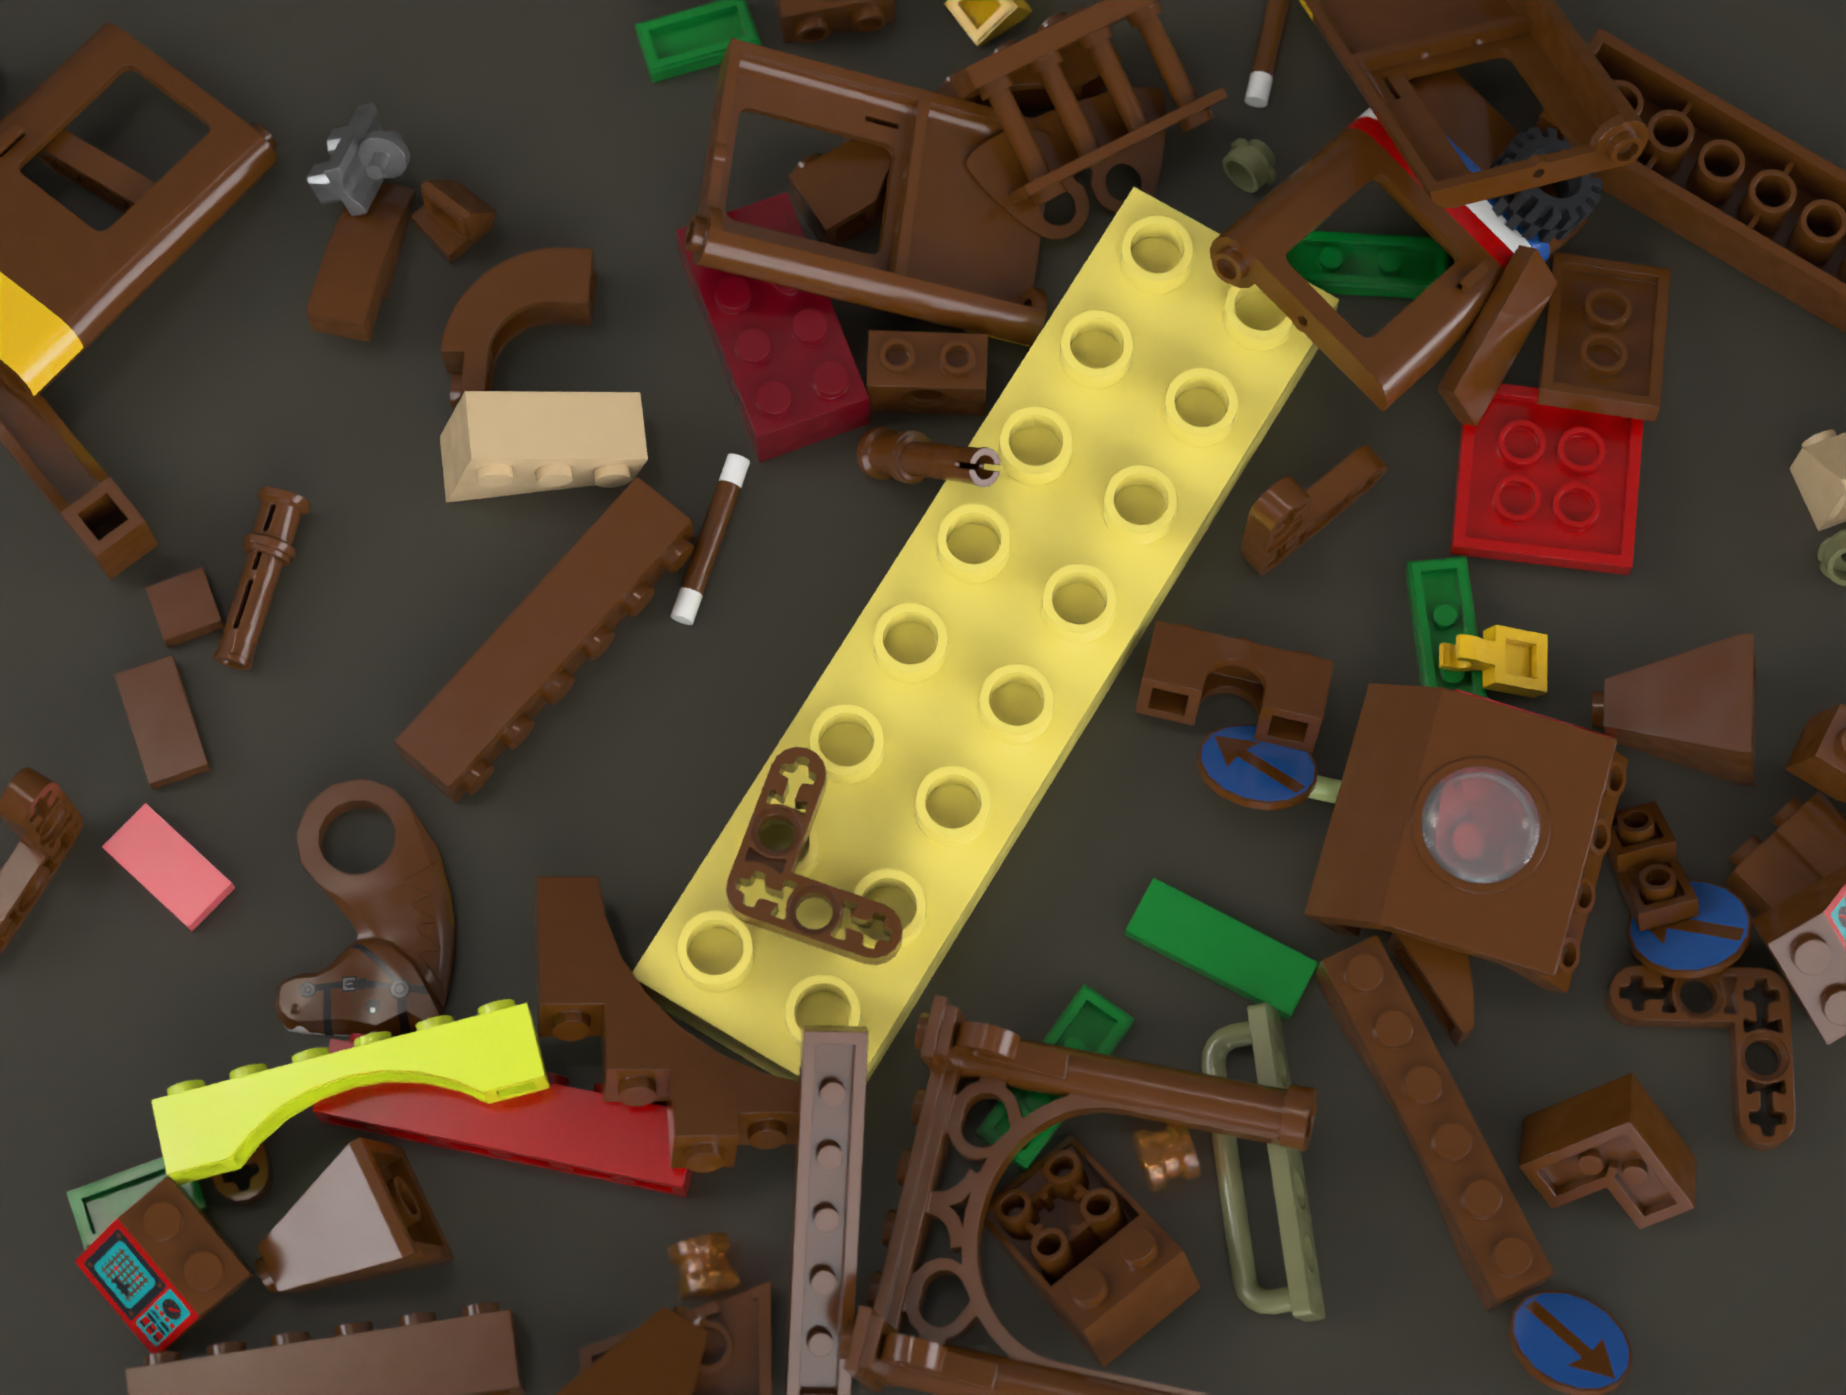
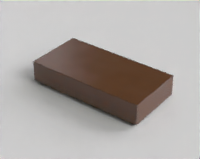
[114,655,211,790]

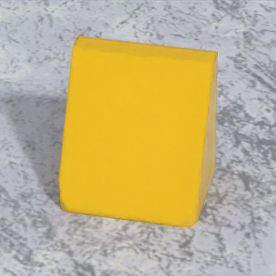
[944,0,1032,47]

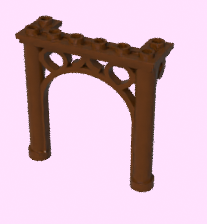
[840,995,1318,1395]

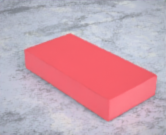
[102,803,235,932]

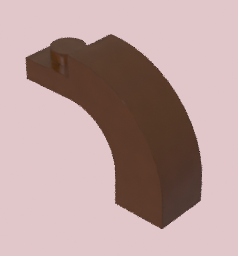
[440,247,597,408]

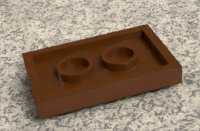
[1536,252,1671,422]

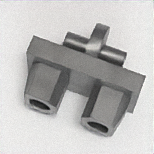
[307,103,410,216]

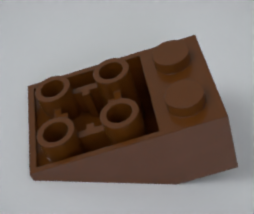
[984,1135,1201,1368]

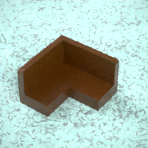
[1519,1073,1697,1230]

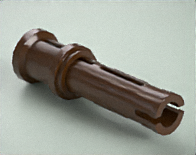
[856,426,1001,487]
[213,486,311,671]

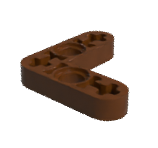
[1239,445,1388,576]
[726,747,903,966]
[0,767,84,955]
[1604,965,1796,1151]

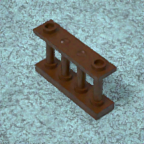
[950,0,1227,207]

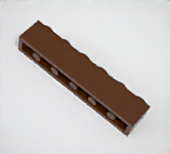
[394,476,695,803]
[126,1302,526,1395]

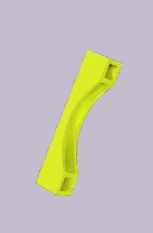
[151,999,550,1185]

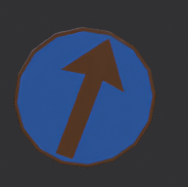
[1197,723,1317,811]
[1627,880,1752,978]
[1508,1291,1632,1395]

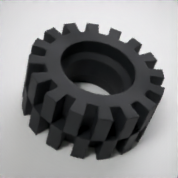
[1488,127,1603,243]

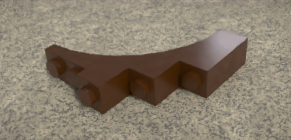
[534,876,799,1173]

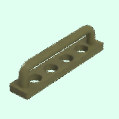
[1201,1003,1326,1322]

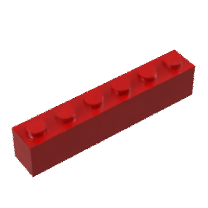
[312,1033,692,1198]

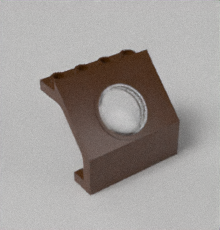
[1304,683,1629,993]

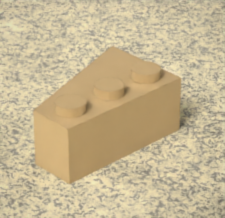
[440,391,648,503]

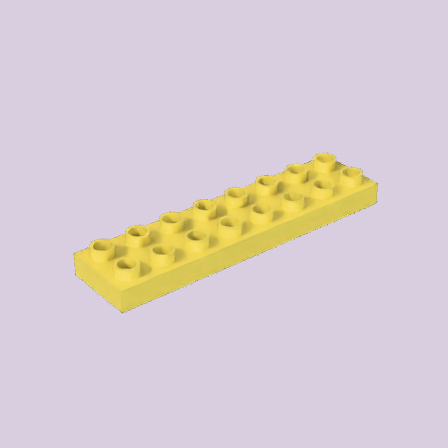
[632,187,1339,1084]

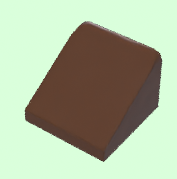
[420,179,497,244]

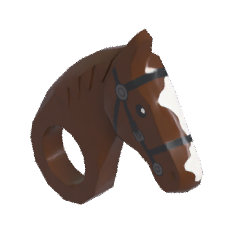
[274,778,456,1037]

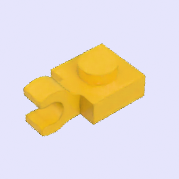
[1439,625,1548,698]

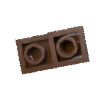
[1606,801,1699,931]

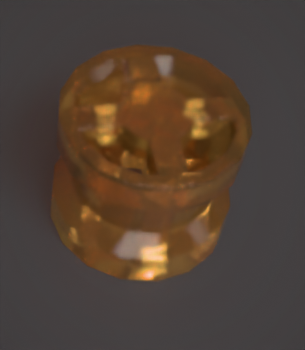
[1132,1124,1201,1193]
[667,1232,740,1300]

